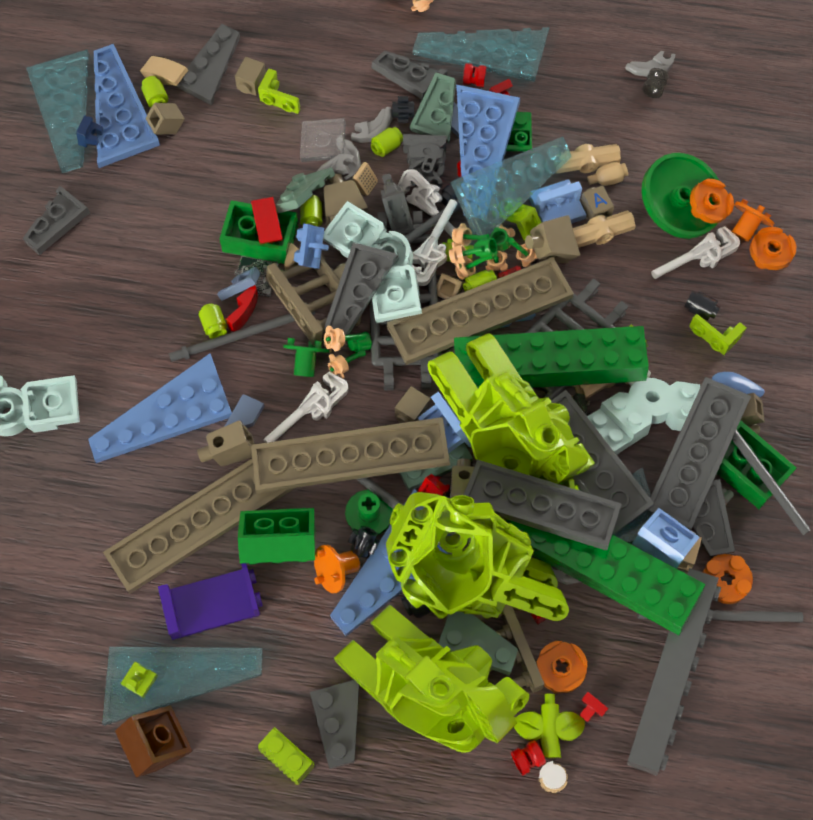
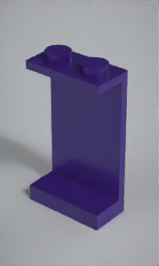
[158,563,263,640]

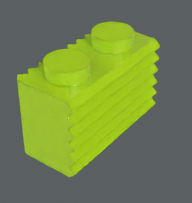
[258,727,315,785]

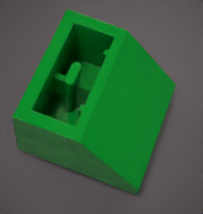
[506,112,532,152]

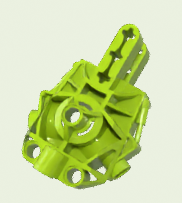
[428,333,595,485]
[386,492,569,621]
[334,605,529,753]

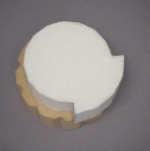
[539,761,568,793]

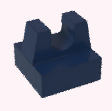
[76,115,104,148]

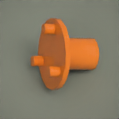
[732,199,775,242]
[314,545,360,593]

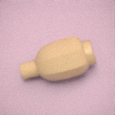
[587,162,628,186]

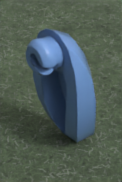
[712,372,765,398]

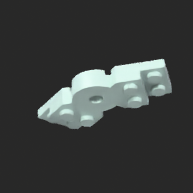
[323,201,422,323]
[0,375,80,436]
[587,378,700,455]

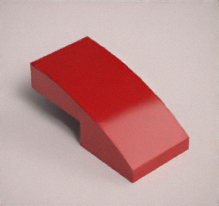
[251,197,282,245]
[226,285,258,332]

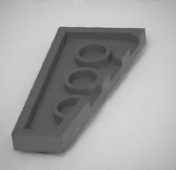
[176,24,240,105]
[324,242,398,335]

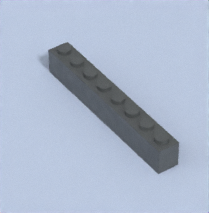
[627,568,721,776]

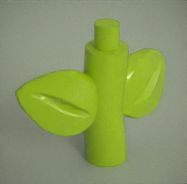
[514,694,585,758]

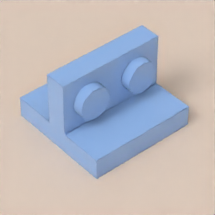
[528,179,586,224]
[418,392,471,454]
[632,508,700,569]

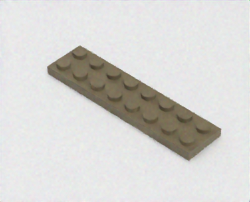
[387,257,574,365]
[251,417,450,493]
[103,459,295,594]

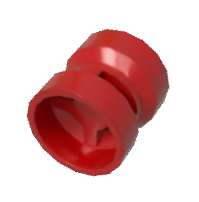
[463,63,486,87]
[511,740,546,776]

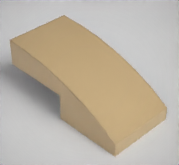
[140,56,188,86]

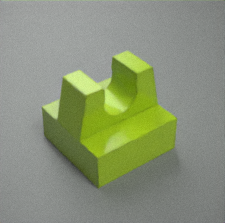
[121,662,158,698]

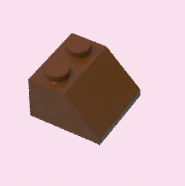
[115,705,193,778]

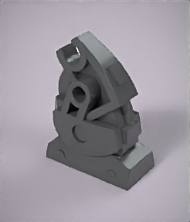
[403,134,447,188]
[381,173,415,234]

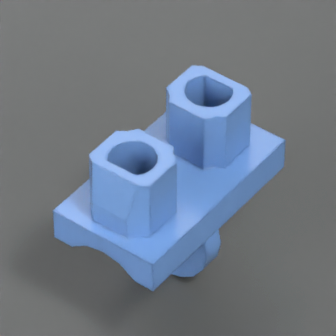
[294,224,329,269]

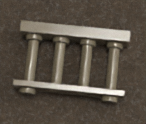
[266,253,362,346]
[473,604,545,693]

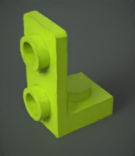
[258,69,300,114]
[491,199,542,240]
[689,314,747,355]

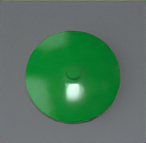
[642,153,719,239]

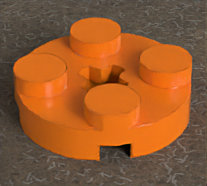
[690,179,734,224]
[749,227,796,270]
[702,554,753,604]
[536,641,587,694]

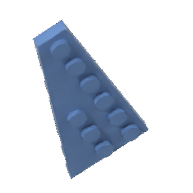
[456,84,520,220]

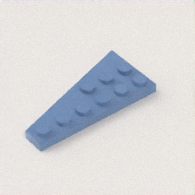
[94,44,160,168]
[88,354,232,463]
[330,489,451,636]

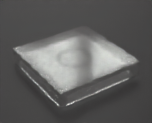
[300,118,346,162]

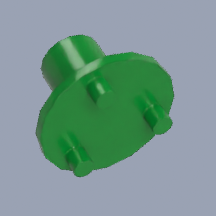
[283,338,330,377]
[345,489,393,535]

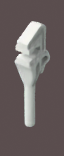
[398,169,455,237]
[411,199,458,286]
[651,226,740,279]
[263,371,348,443]

